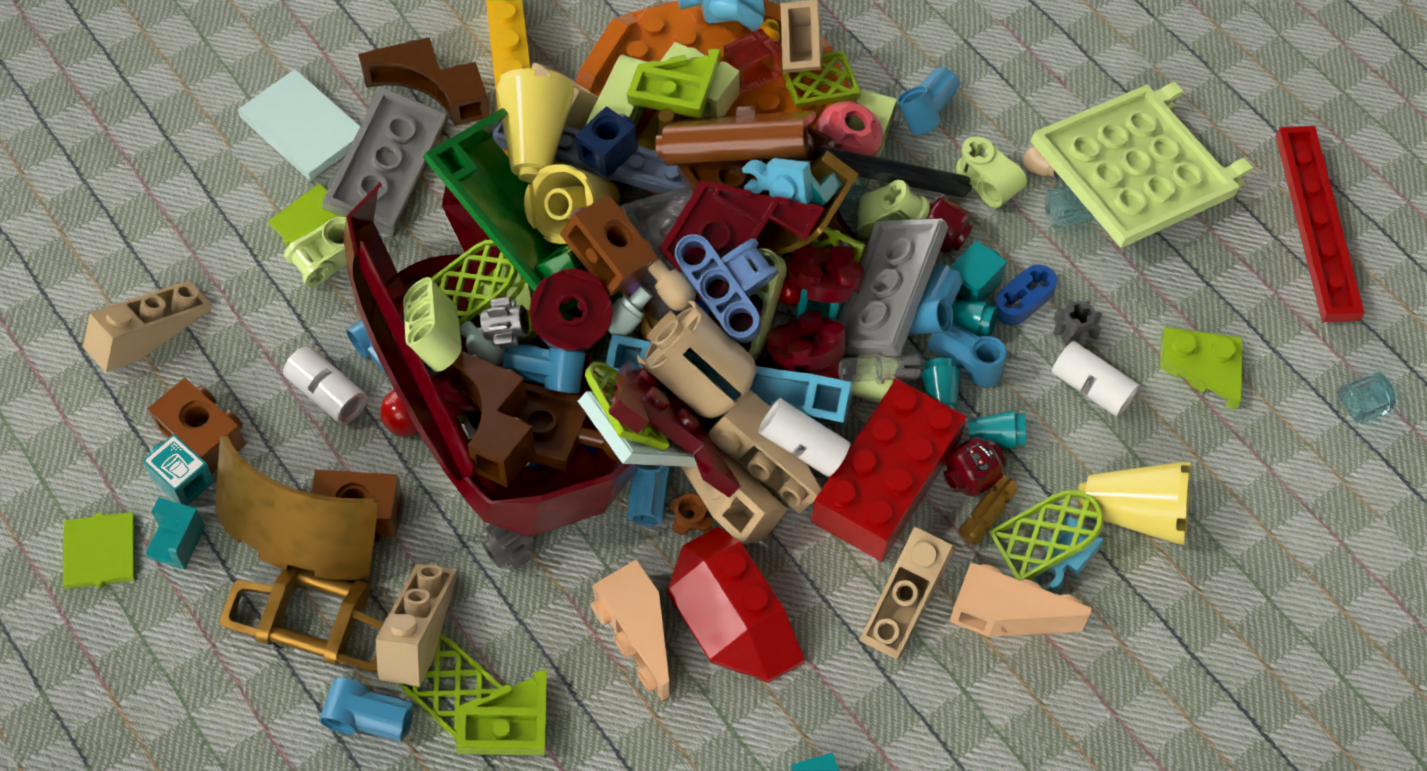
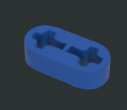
[994,264,1057,326]

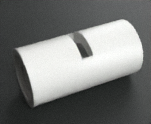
[1051,341,1140,418]
[283,346,368,425]
[758,398,850,477]

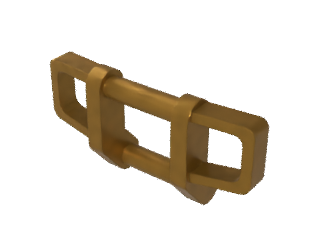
[220,565,384,674]

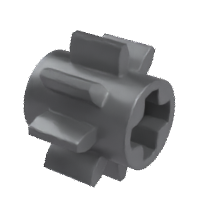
[480,297,529,349]
[1053,299,1102,348]
[482,524,534,570]

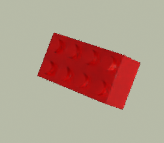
[811,379,967,562]

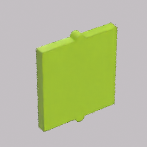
[268,183,342,251]
[63,512,135,589]

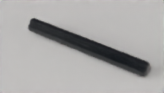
[814,146,972,197]

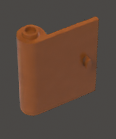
[656,106,816,166]

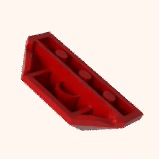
[667,527,805,683]

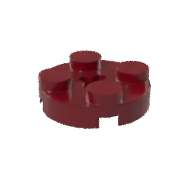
[785,244,865,303]
[529,268,613,352]
[766,310,848,372]

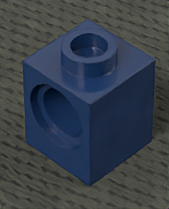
[575,106,638,178]

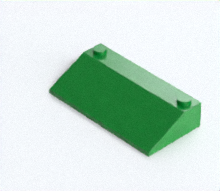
[422,108,653,321]

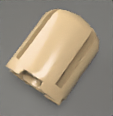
[637,300,757,418]

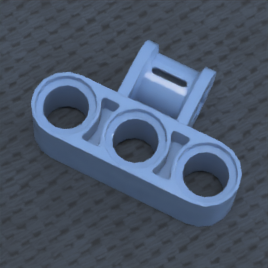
[675,234,779,343]

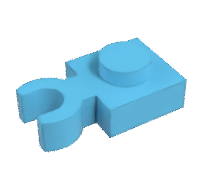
[742,158,813,204]
[1032,516,1103,593]

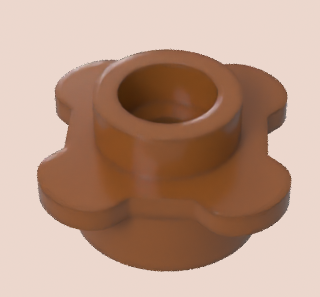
[669,493,713,535]

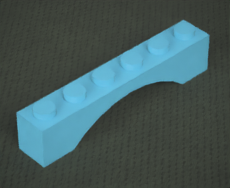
[606,334,854,426]

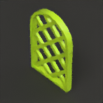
[431,240,518,328]
[585,362,670,451]
[989,490,1103,580]
[399,634,502,740]

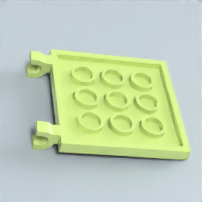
[1030,81,1253,248]

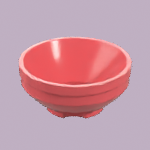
[815,101,883,156]

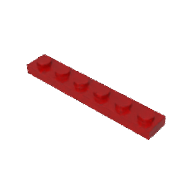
[1275,126,1365,323]

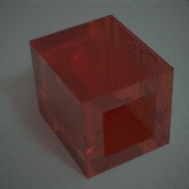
[724,28,782,94]

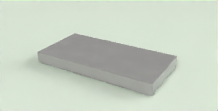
[322,87,449,236]
[837,219,948,356]

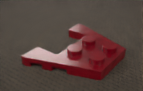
[659,180,825,345]
[608,359,741,498]

